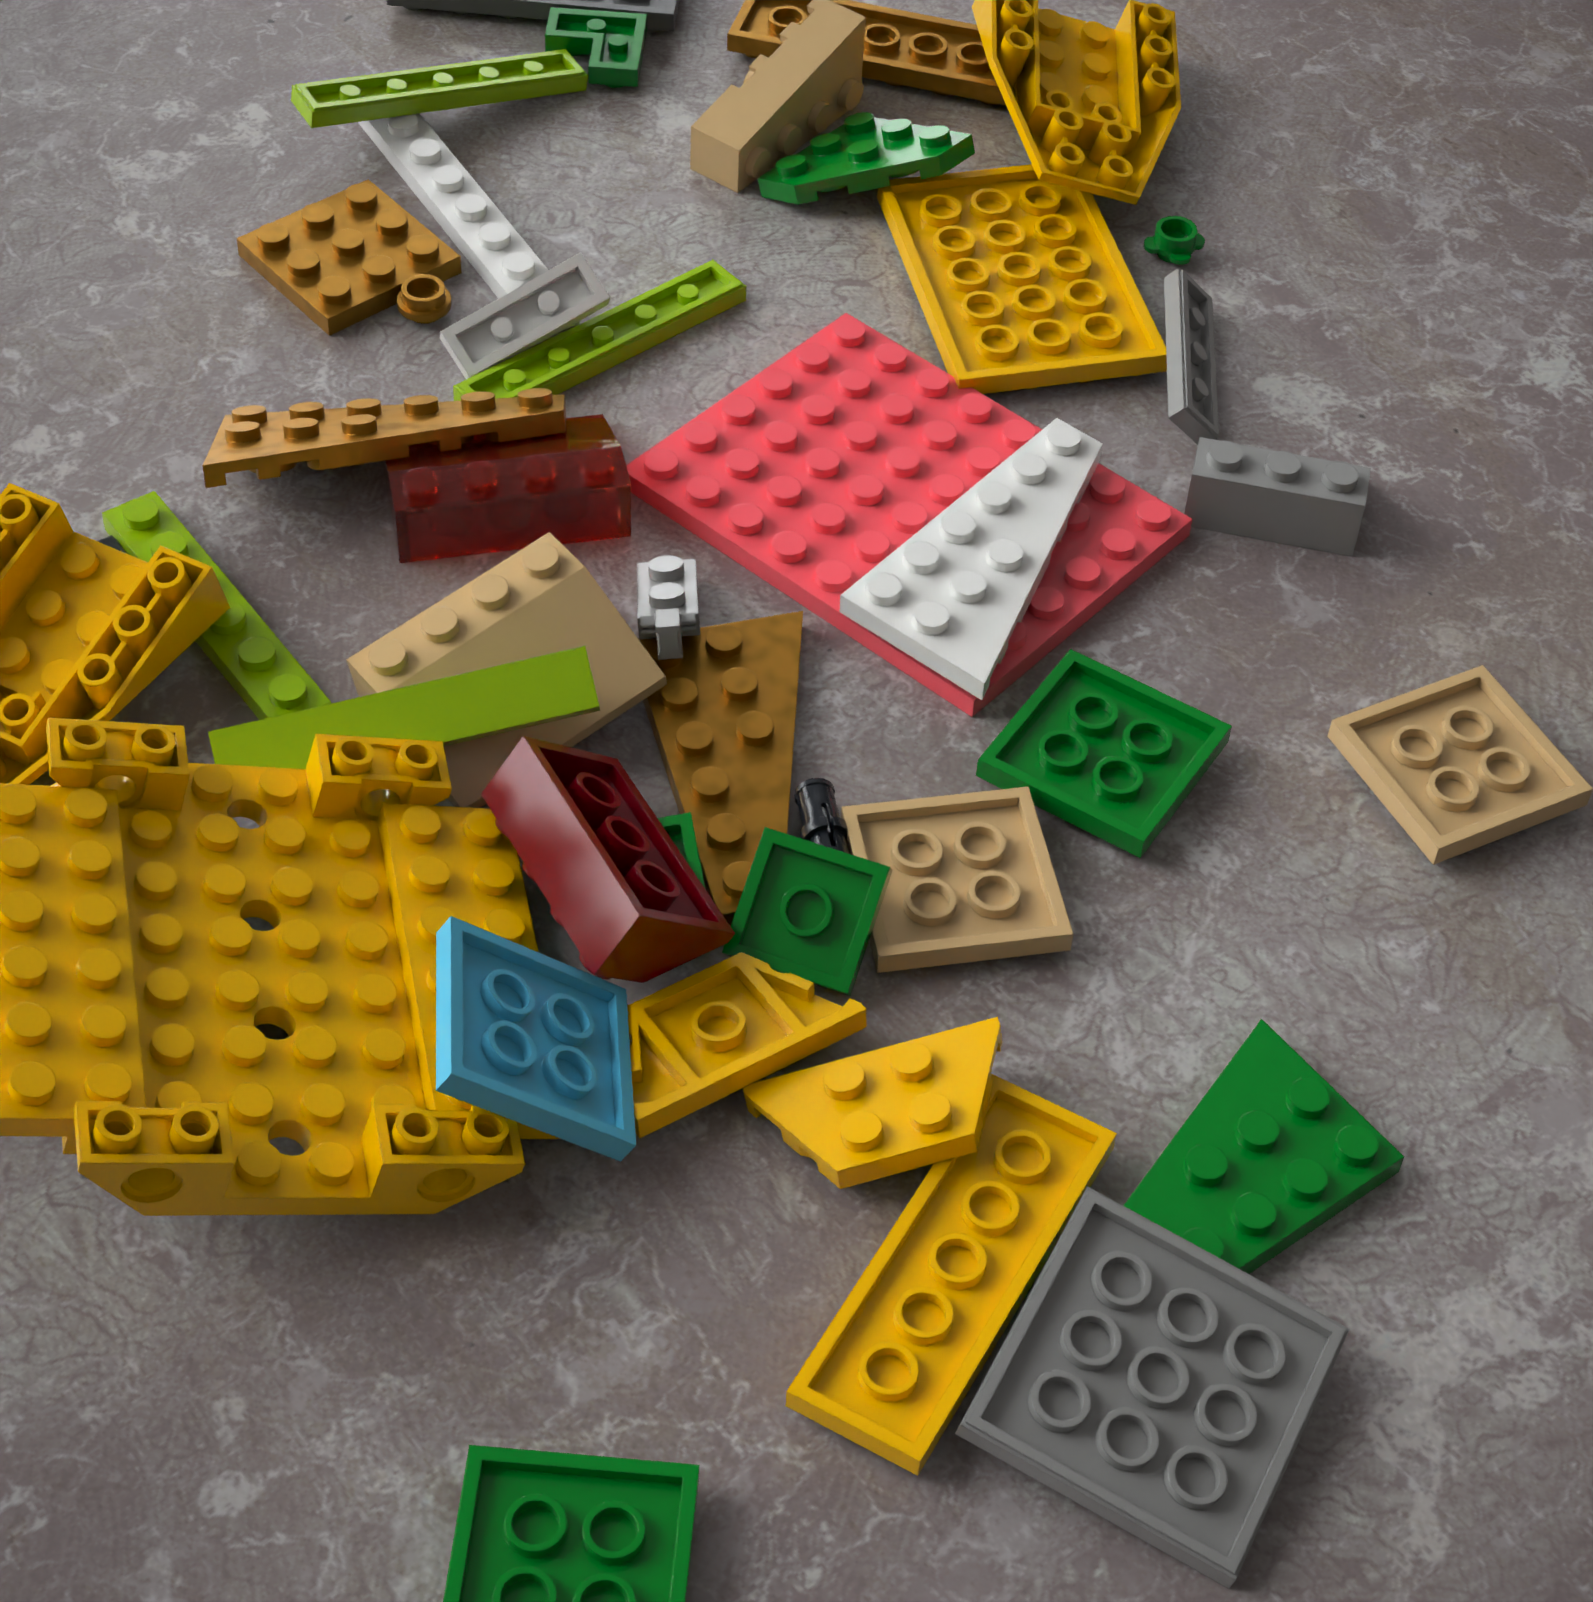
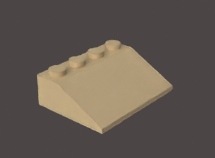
[346,532,667,808]

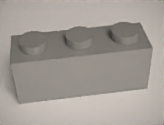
[1184,437,1371,557]

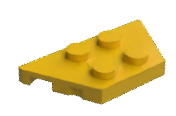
[627,952,867,1139]
[742,1017,1003,1189]

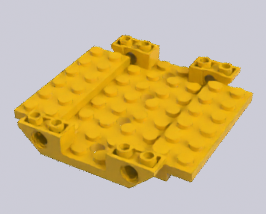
[0,717,560,1216]

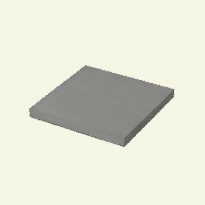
[955,1186,1350,1589]

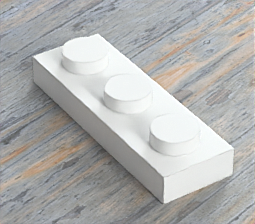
[440,252,610,379]

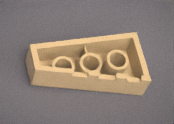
[690,0,866,193]

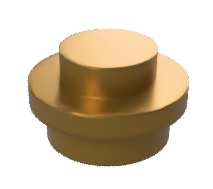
[397,274,451,324]

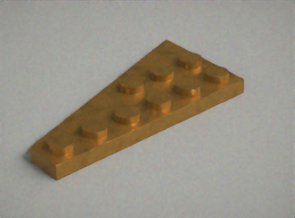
[203,388,566,488]

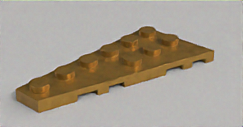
[638,611,803,926]

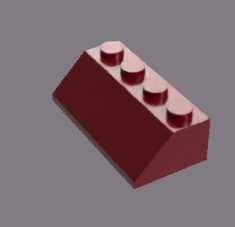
[481,736,735,983]

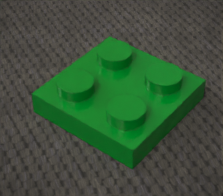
[722,827,893,996]

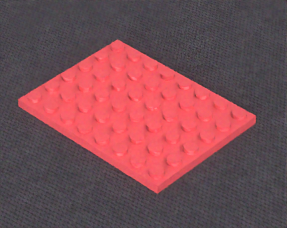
[621,313,1193,717]

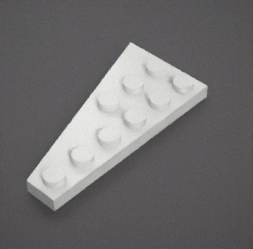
[839,418,1103,700]

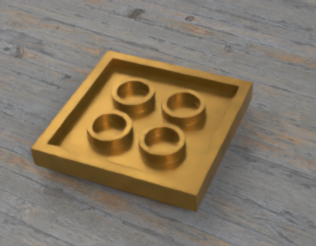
[236,179,462,336]

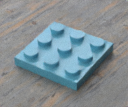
[436,916,636,1162]

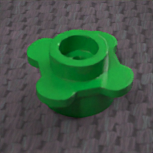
[1143,216,1205,265]

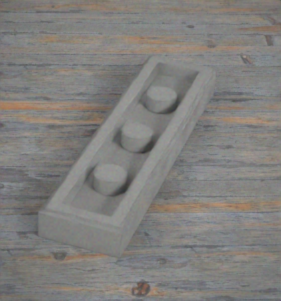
[1164,268,1219,445]

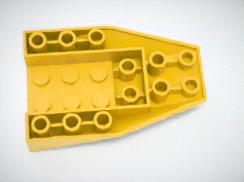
[972,0,1181,205]
[0,483,230,785]

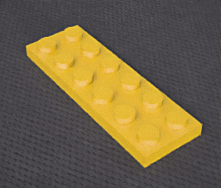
[785,1074,1117,1476]

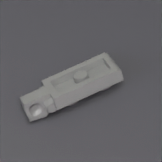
[637,555,700,660]

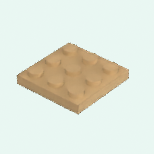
[1327,665,1593,865]
[841,787,1073,973]

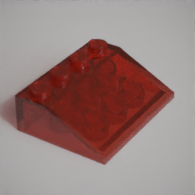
[382,414,631,563]

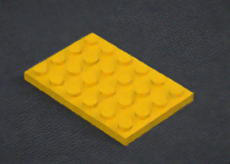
[877,164,1167,394]

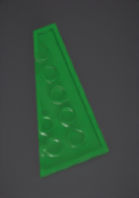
[1123,1019,1404,1274]

